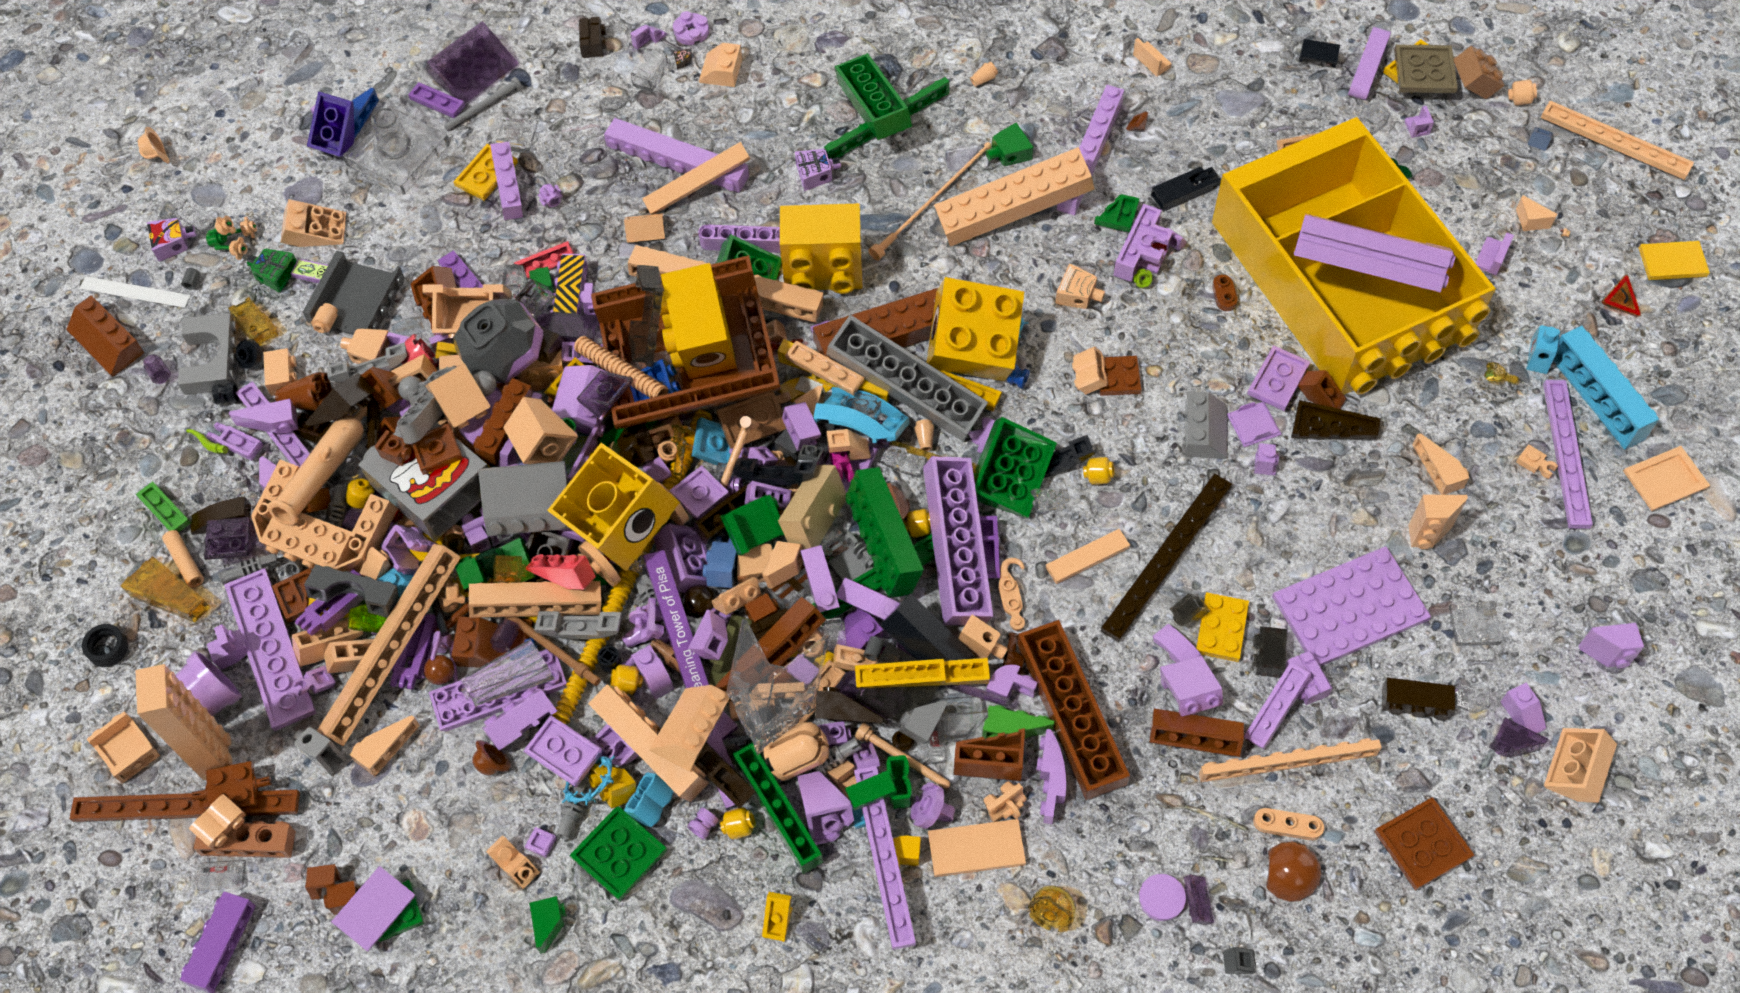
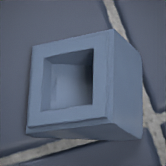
[1528,127,1553,150]

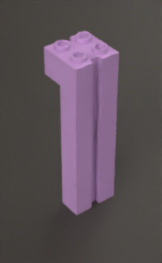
[1294,214,1456,292]

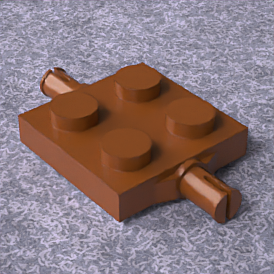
[192,761,272,810]

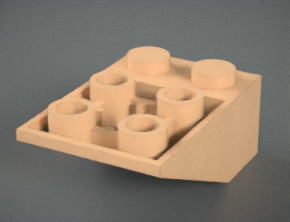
[280,199,346,247]

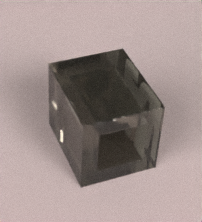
[1170,593,1210,627]

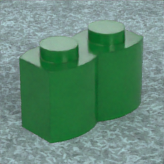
[887,755,912,809]

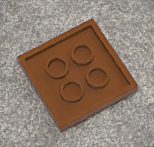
[1374,797,1475,891]

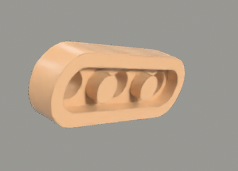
[1253,808,1324,841]

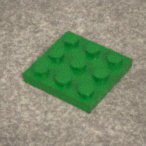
[569,806,668,902]

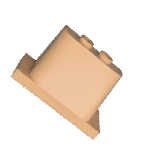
[423,284,512,339]

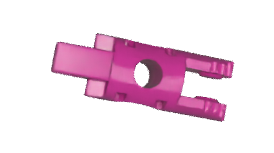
[828,447,854,482]

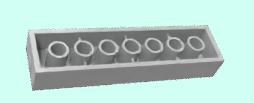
[826,315,988,442]

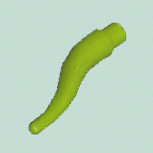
[186,429,229,454]

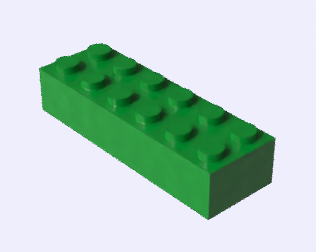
[834,53,912,140]
[845,467,924,598]

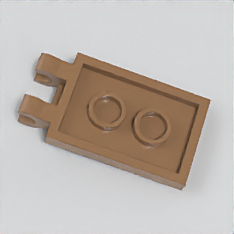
[716,392,791,449]

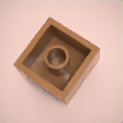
[1453,46,1505,99]

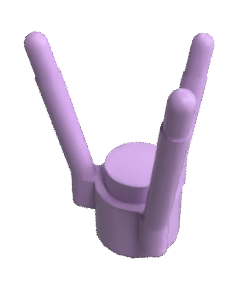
[421,631,458,682]

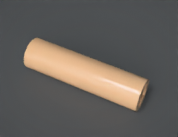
[162,530,204,588]

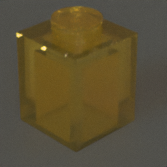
[493,555,526,583]

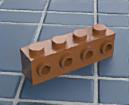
[473,378,533,466]
[1149,708,1244,757]

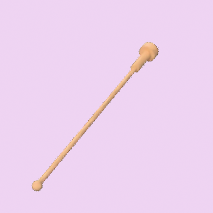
[868,142,992,261]

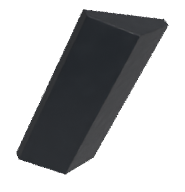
[880,593,973,661]

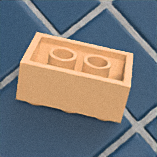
[1408,495,1468,549]
[1544,728,1617,803]

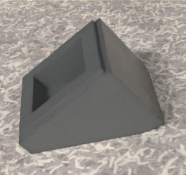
[1223,947,1255,974]

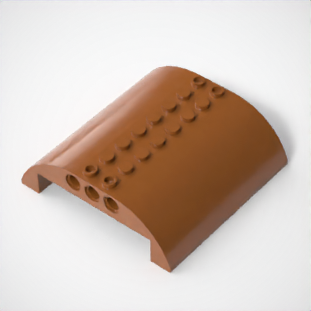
[591,255,781,430]

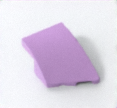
[588,724,639,767]

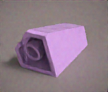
[797,771,854,845]

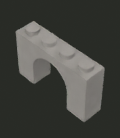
[178,313,239,395]

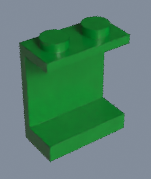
[720,494,784,555]

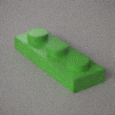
[136,481,191,533]

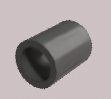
[181,268,200,290]
[863,636,884,661]

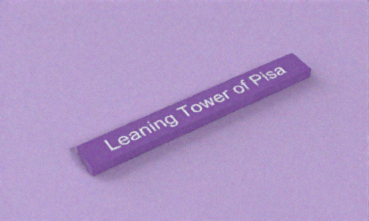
[643,550,709,688]

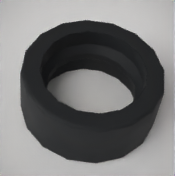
[81,624,129,667]

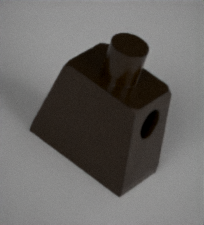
[617,423,659,466]

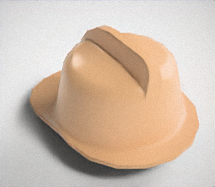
[137,127,170,164]

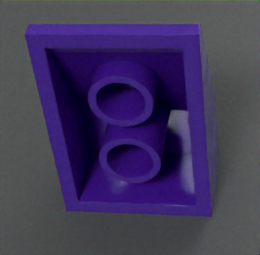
[307,91,355,157]

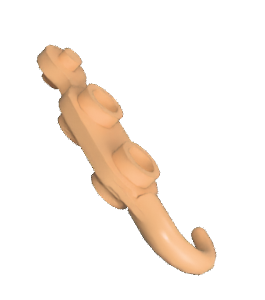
[998,558,1025,631]

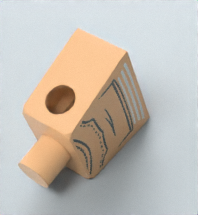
[1055,264,1105,309]

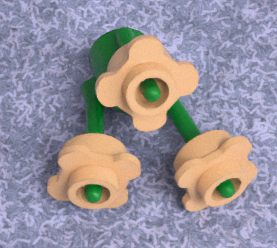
[206,215,257,260]

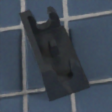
[1299,39,1340,68]

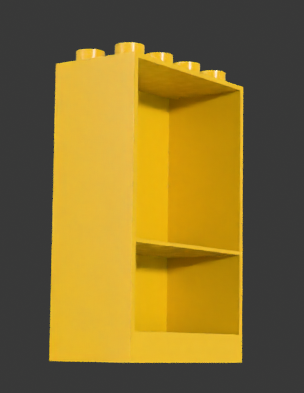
[1212,117,1496,395]

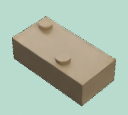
[778,465,846,550]

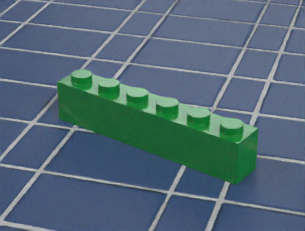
[733,743,823,875]

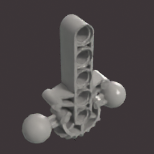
[397,366,497,444]

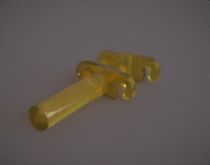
[670,424,696,476]

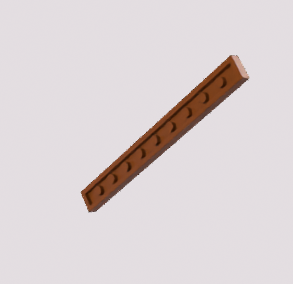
[70,790,300,822]

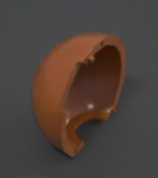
[1266,842,1321,902]

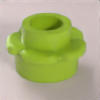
[1133,269,1152,288]

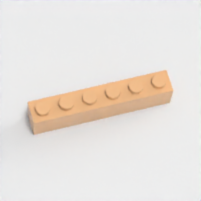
[469,581,601,618]

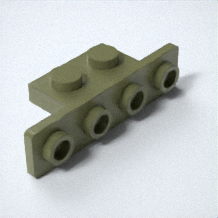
[707,614,752,686]

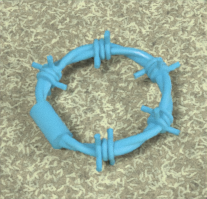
[562,755,615,806]

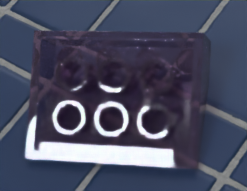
[425,21,519,104]

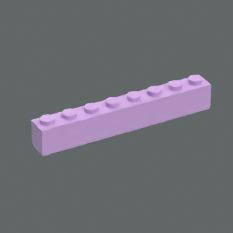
[1057,85,1124,215]
[604,118,749,193]

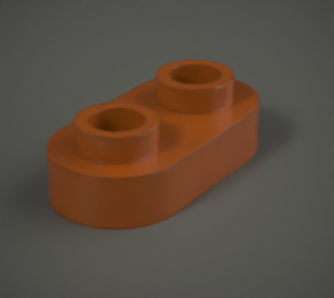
[1212,275,1237,311]

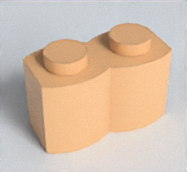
[1072,346,1107,395]
[189,794,246,849]

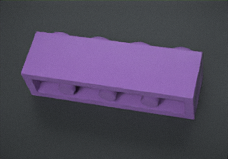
[180,891,256,993]

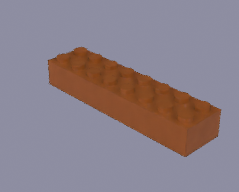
[813,287,939,365]
[1017,620,1130,800]

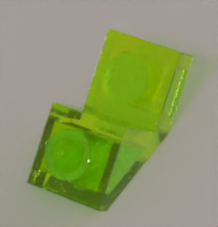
[348,604,387,633]

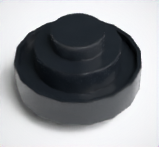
[235,339,262,369]

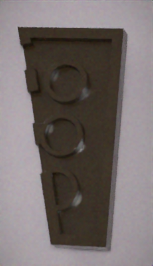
[1291,400,1381,440]

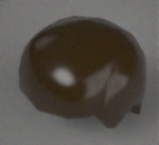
[682,585,716,619]

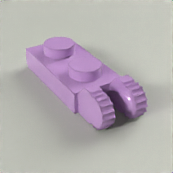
[206,422,263,461]

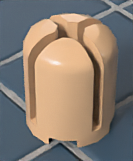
[763,722,829,781]

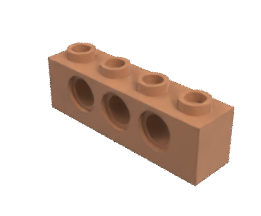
[194,821,296,858]

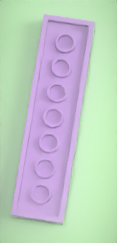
[224,568,317,731]

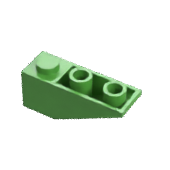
[982,705,1054,738]

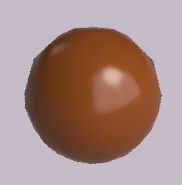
[424,655,455,685]

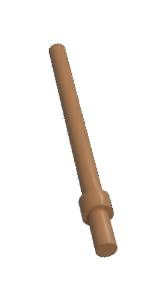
[505,617,601,686]

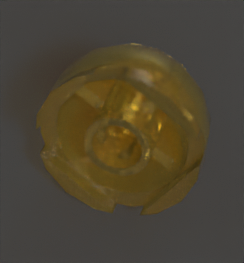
[1028,885,1076,932]

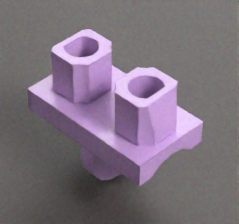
[629,597,664,642]

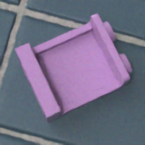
[1160,655,1223,717]

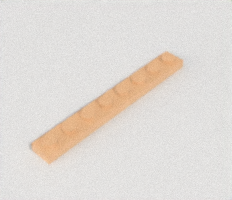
[1541,101,1694,180]
[1199,738,1382,782]

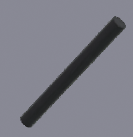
[418,560,449,636]

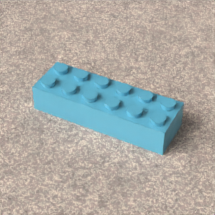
[1553,326,1659,450]

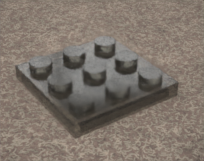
[855,642,940,727]

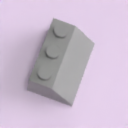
[1185,391,1227,459]

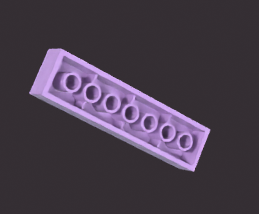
[923,456,993,625]

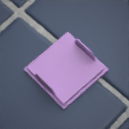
[1226,402,1282,447]

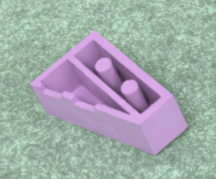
[482,688,557,750]

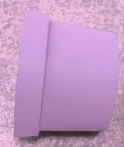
[176,650,242,716]

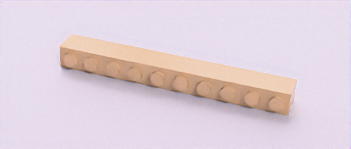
[628,245,823,323]
[317,544,461,746]

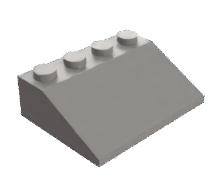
[478,461,570,536]

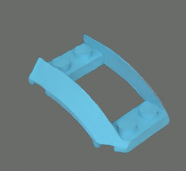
[813,387,910,443]

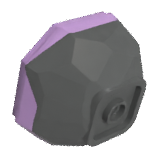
[453,299,544,383]

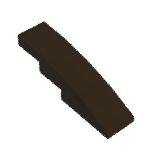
[694,742,756,809]

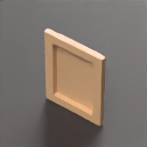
[1623,446,1710,511]

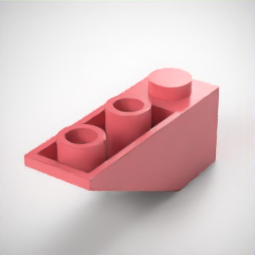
[526,554,596,590]

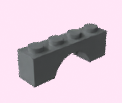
[304,565,399,618]

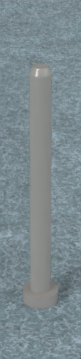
[444,77,522,130]

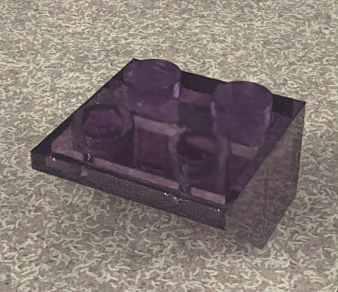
[204,517,257,560]

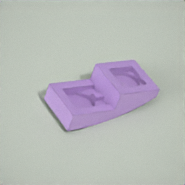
[1153,624,1201,662]

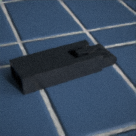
[1151,167,1221,212]

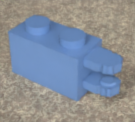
[703,536,738,588]

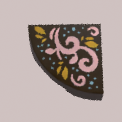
[674,48,692,69]

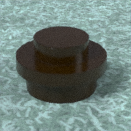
[442,533,464,554]
[892,730,914,752]

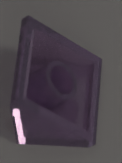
[577,370,634,420]

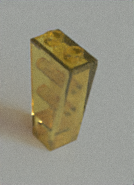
[120,556,210,623]

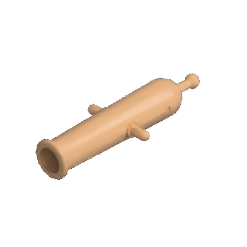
[268,406,367,525]

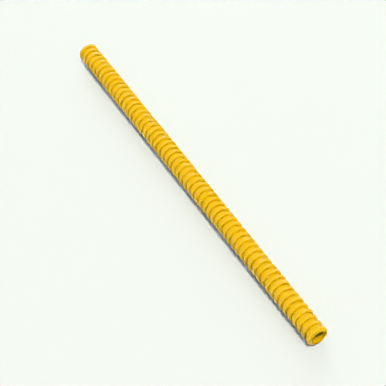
[552,410,713,725]

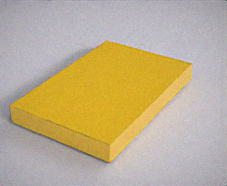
[453,144,518,201]
[1639,241,1710,280]

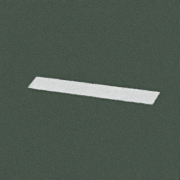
[79,276,191,308]

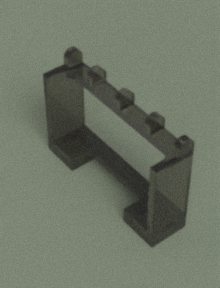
[628,265,664,367]

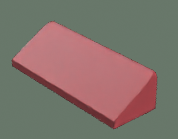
[514,241,573,280]

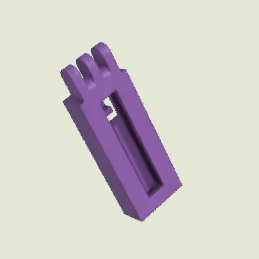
[295,569,364,636]
[390,614,438,690]

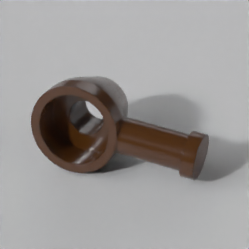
[1002,632,1024,671]

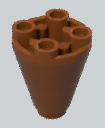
[275,372,332,411]

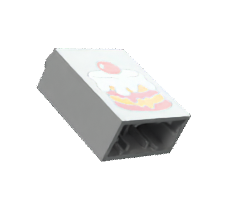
[358,422,489,542]

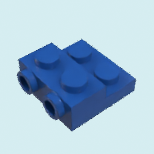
[630,359,682,402]

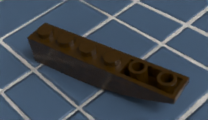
[693,456,797,545]

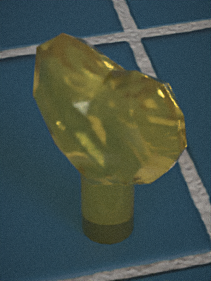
[1484,362,1519,384]

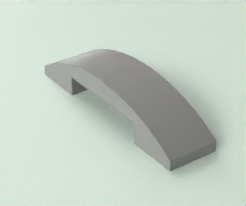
[327,342,407,382]
[534,611,622,639]

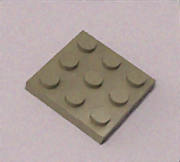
[1394,44,1458,93]

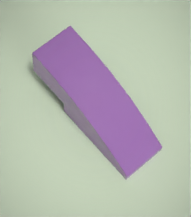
[979,516,1000,579]

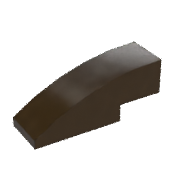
[191,496,251,535]

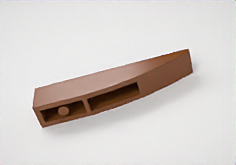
[715,597,826,703]

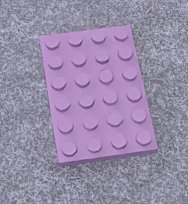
[1272,546,1431,667]

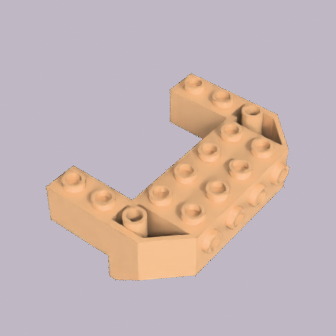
[251,460,398,572]

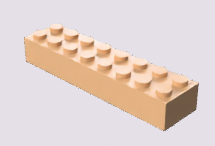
[934,147,1095,247]
[135,664,233,780]

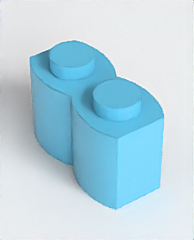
[624,772,674,827]

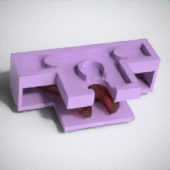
[1113,204,1173,282]

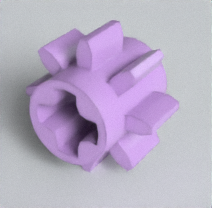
[538,184,563,207]

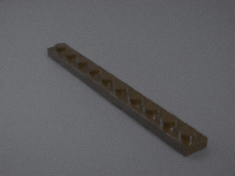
[1101,473,1232,642]

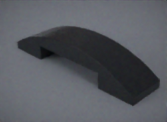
[1044,435,1095,478]
[733,458,819,485]

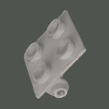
[824,531,874,580]

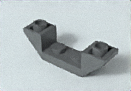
[798,419,837,465]

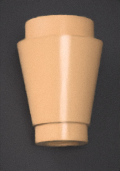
[970,62,998,87]
[914,419,934,451]
[658,441,678,464]

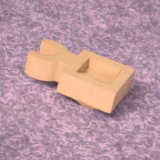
[1516,444,1558,479]

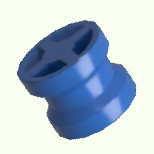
[1007,364,1030,389]

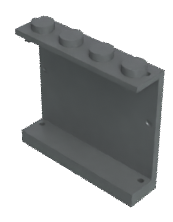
[303,250,404,335]

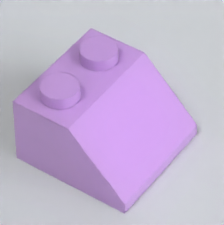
[1579,623,1644,669]

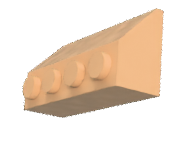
[649,685,731,772]

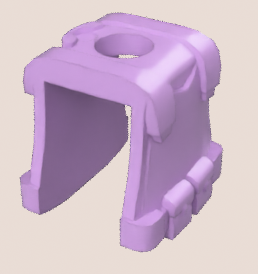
[382,525,438,575]

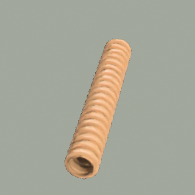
[574,336,668,398]

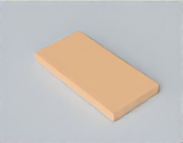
[928,819,1026,877]

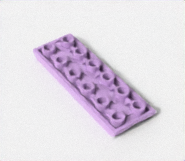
[429,649,567,731]

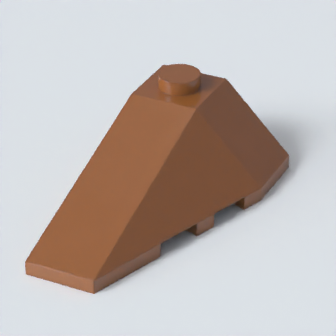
[410,266,456,335]

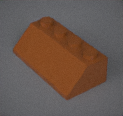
[66,295,145,377]

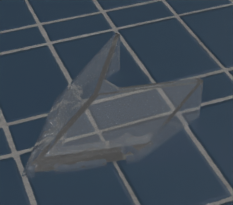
[726,619,829,755]

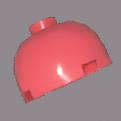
[401,334,439,368]

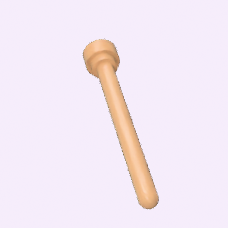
[855,722,951,789]

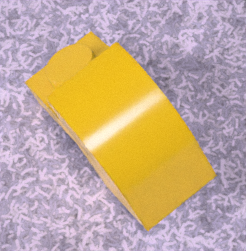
[893,836,921,869]

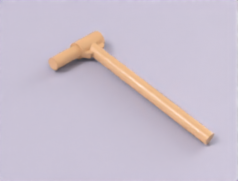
[717,416,759,506]

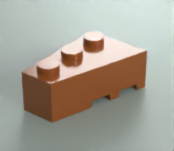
[953,728,1025,781]

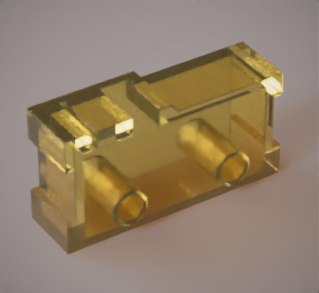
[228,297,279,346]

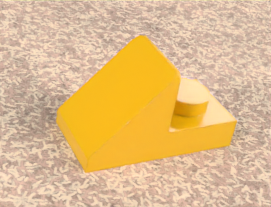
[762,891,793,942]

